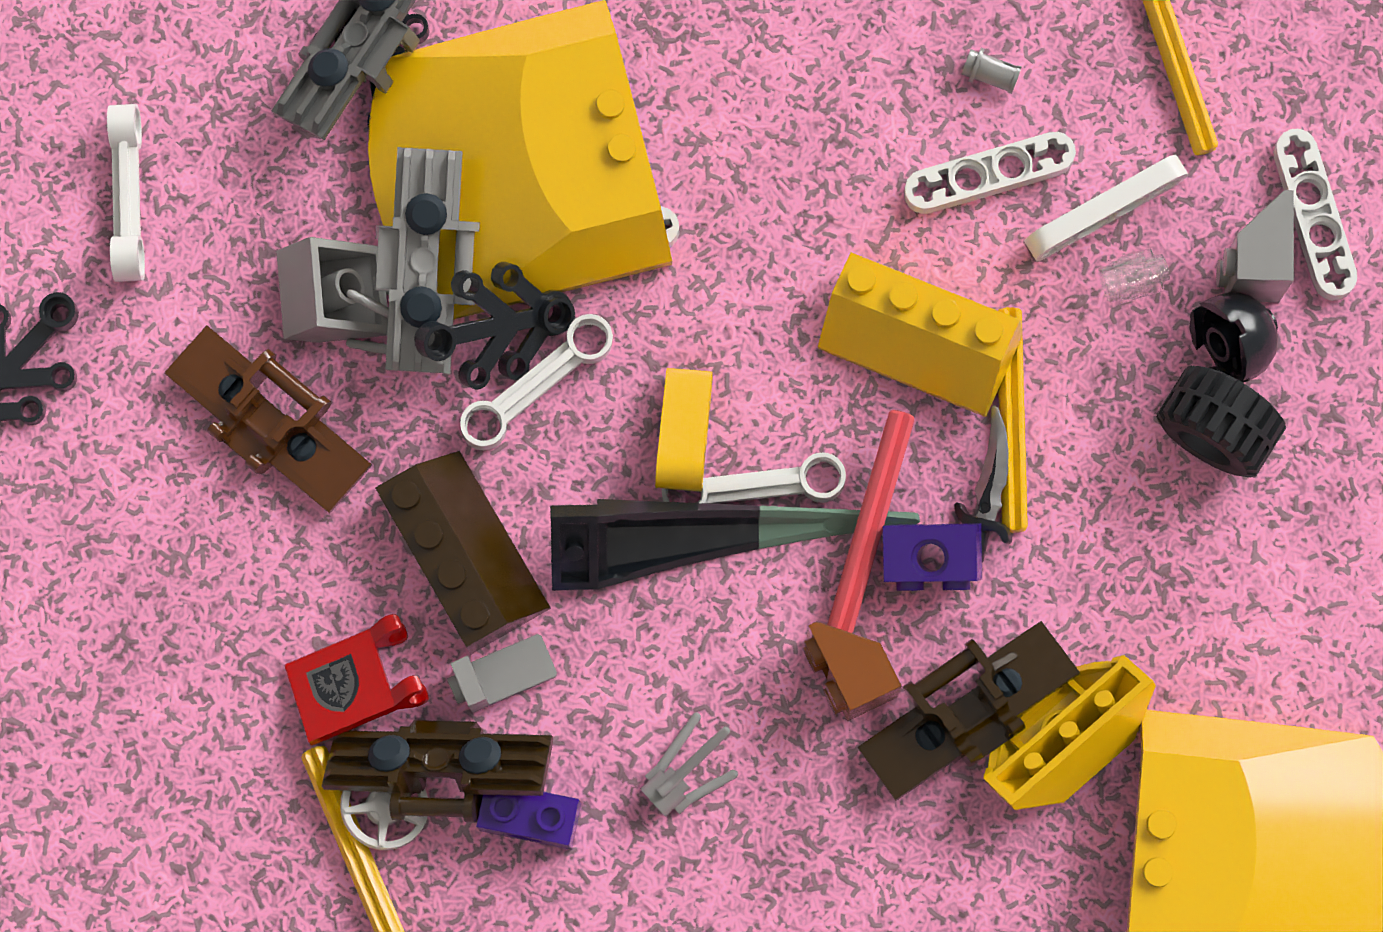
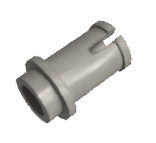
[961,48,1022,94]

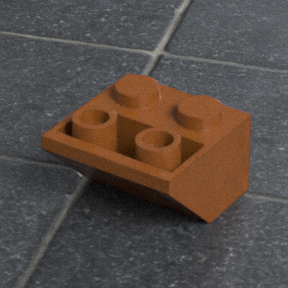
[803,621,902,722]

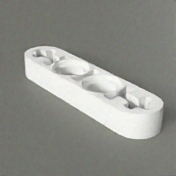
[1273,129,1357,301]
[904,132,1076,214]
[1024,155,1188,261]

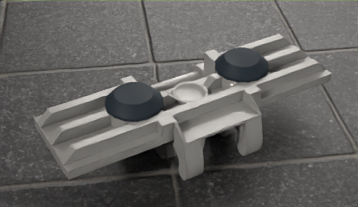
[373,147,480,374]

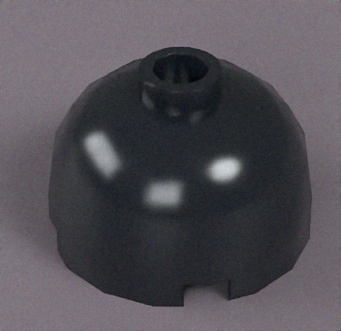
[1189,292,1278,383]

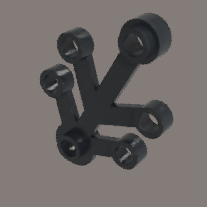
[414,262,575,390]
[0,292,79,425]

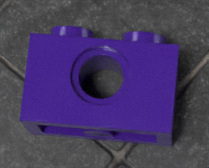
[883,523,982,591]
[476,792,581,850]

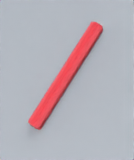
[827,410,914,633]

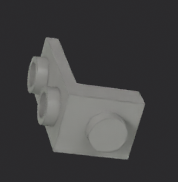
[447,634,557,713]

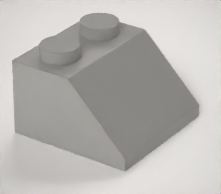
[1216,190,1294,303]
[276,237,388,343]

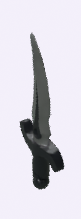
[954,405,1012,562]

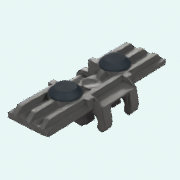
[271,0,420,140]

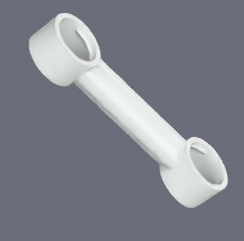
[107,104,145,282]
[460,314,613,451]
[662,452,846,504]

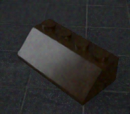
[375,451,551,655]

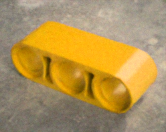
[655,368,713,492]

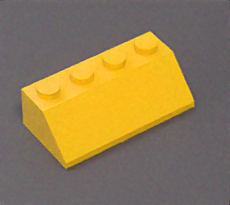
[817,252,1023,417]

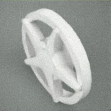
[340,789,428,850]

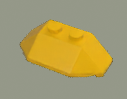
[983,655,1156,810]

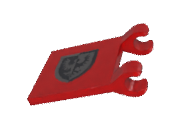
[284,614,429,746]

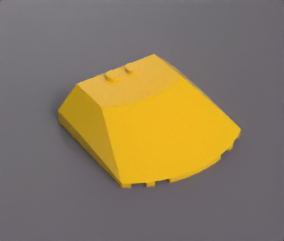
[368,0,673,320]
[1127,710,1383,932]

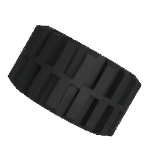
[1156,365,1286,478]

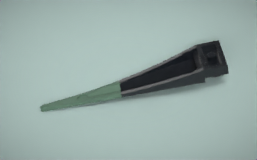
[550,499,920,591]

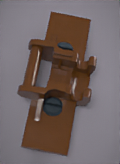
[165,325,372,514]

